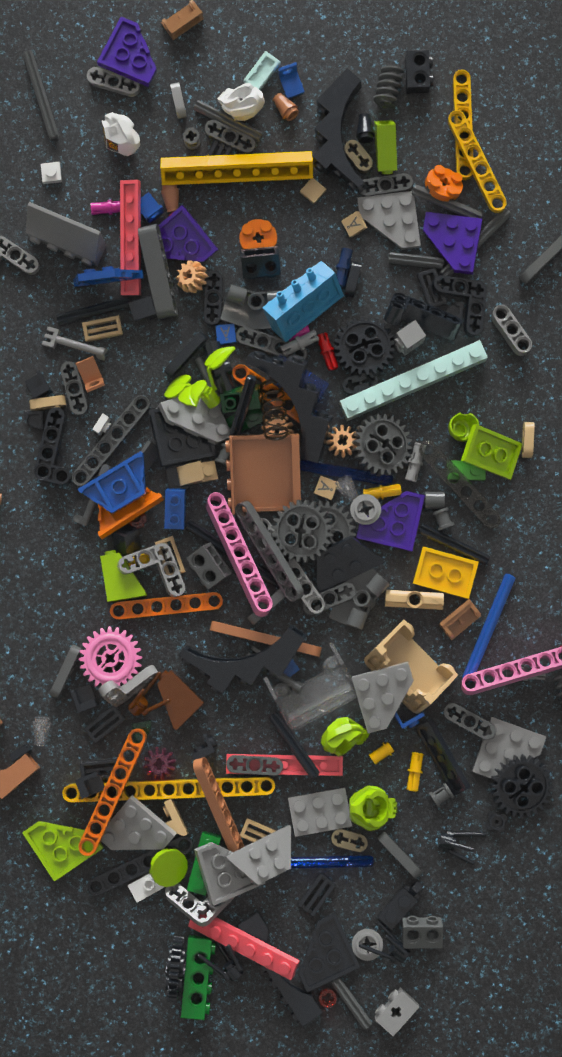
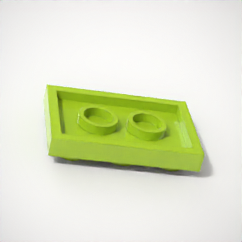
[461,424,523,480]

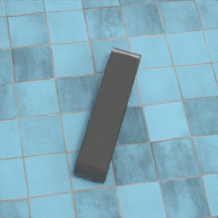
[138,224,178,320]

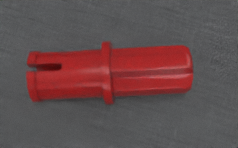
[317,333,338,371]

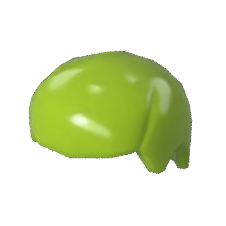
[448,413,479,442]

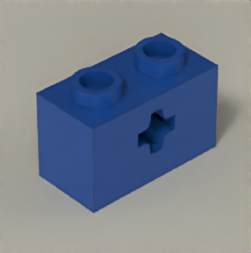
[164,488,186,529]

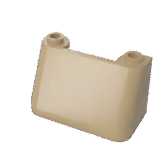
[364,620,458,714]

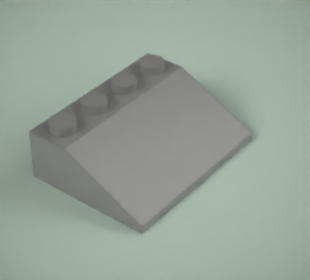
[26,202,106,266]

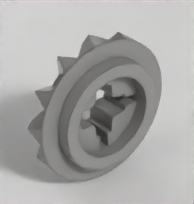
[350,494,381,525]
[352,928,383,961]

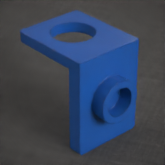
[278,62,305,99]
[141,192,164,224]
[394,712,425,729]

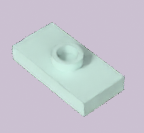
[243,51,281,91]

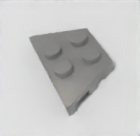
[224,825,291,886]

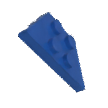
[73,266,144,287]
[78,451,146,513]

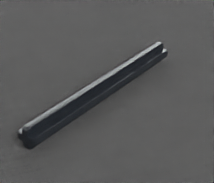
[185,520,280,589]

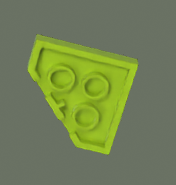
[22,821,104,881]

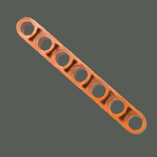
[78,728,147,856]

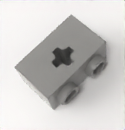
[394,320,426,356]
[375,987,419,1037]

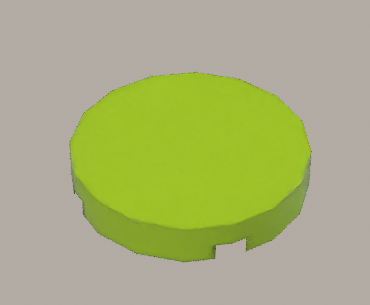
[149,848,188,887]

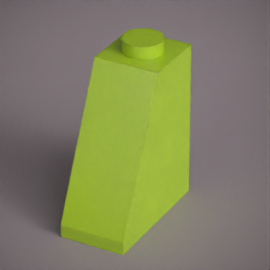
[374,120,397,174]
[100,550,147,602]

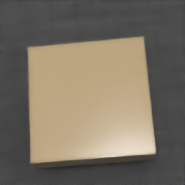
[300,178,326,204]

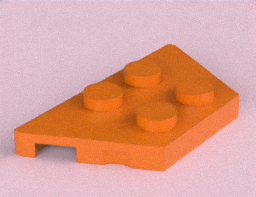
[98,487,164,539]

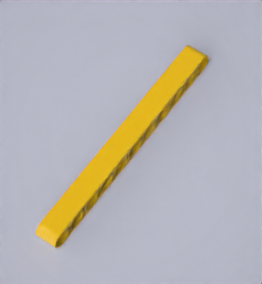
[62,776,275,802]

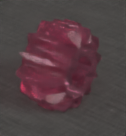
[143,747,176,780]

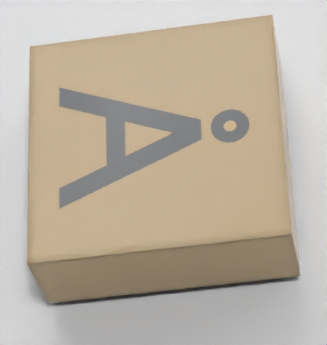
[342,211,367,237]
[314,476,338,500]

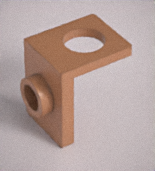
[76,356,105,392]

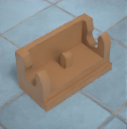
[161,0,203,40]
[438,599,481,640]

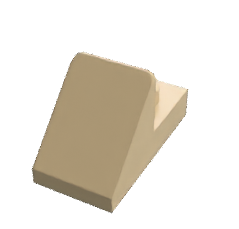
[176,461,218,486]
[163,799,189,836]

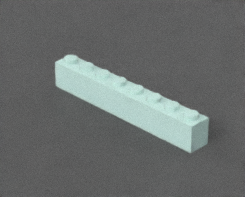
[339,340,488,421]

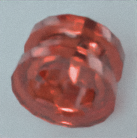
[319,988,337,1008]

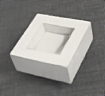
[41,162,62,184]
[93,413,111,436]

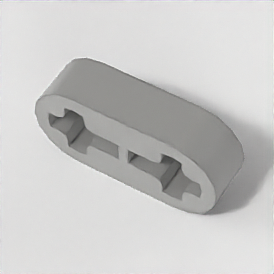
[170,82,187,119]

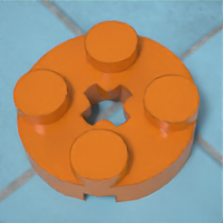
[425,165,463,202]
[239,219,277,249]

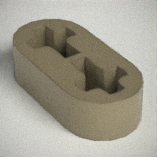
[344,140,373,173]
[331,829,368,852]

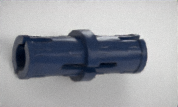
[336,248,353,288]

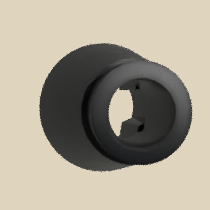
[356,113,375,143]

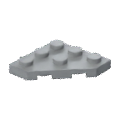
[357,191,421,250]
[158,396,230,445]
[352,662,414,733]
[472,717,546,778]
[101,795,177,850]
[194,842,265,906]

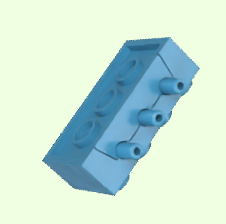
[262,261,344,342]

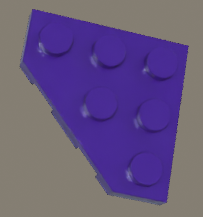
[97,17,157,87]
[158,205,219,262]
[423,212,482,275]
[356,491,425,552]

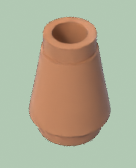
[273,93,299,121]
[161,185,179,213]

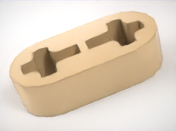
[29,395,66,411]
[521,422,534,458]

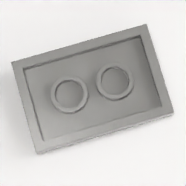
[288,787,352,837]

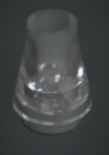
[335,475,359,504]
[32,716,51,746]

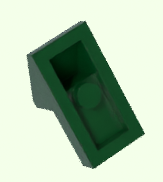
[226,409,265,434]

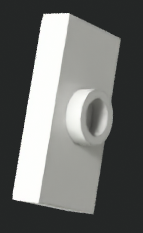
[127,873,164,902]

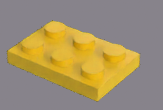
[413,547,479,599]

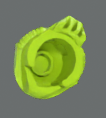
[321,717,370,757]
[349,785,397,831]

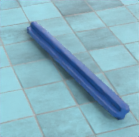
[462,574,515,682]

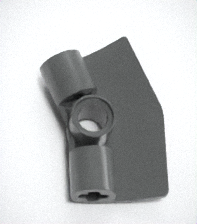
[220,284,283,330]
[329,569,390,630]

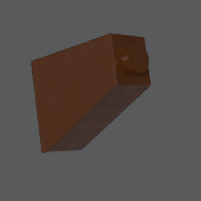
[157,670,205,730]

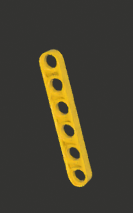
[453,70,474,180]
[448,110,506,213]

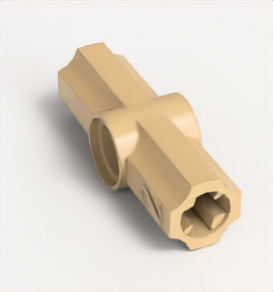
[385,590,444,610]

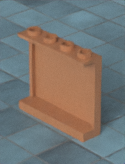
[226,433,301,515]

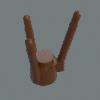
[128,671,170,716]

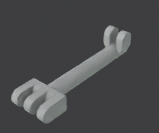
[42,327,108,360]

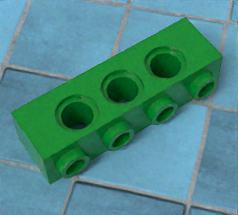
[181,935,216,1020]

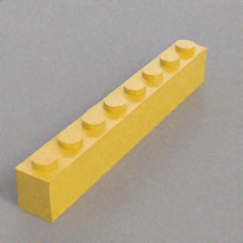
[160,151,313,185]

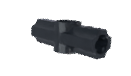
[203,341,235,397]

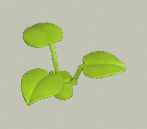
[164,347,236,409]

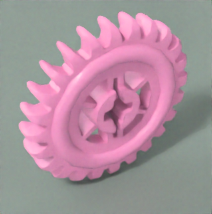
[79,627,143,687]

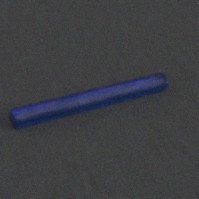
[300,460,393,486]
[291,856,373,868]

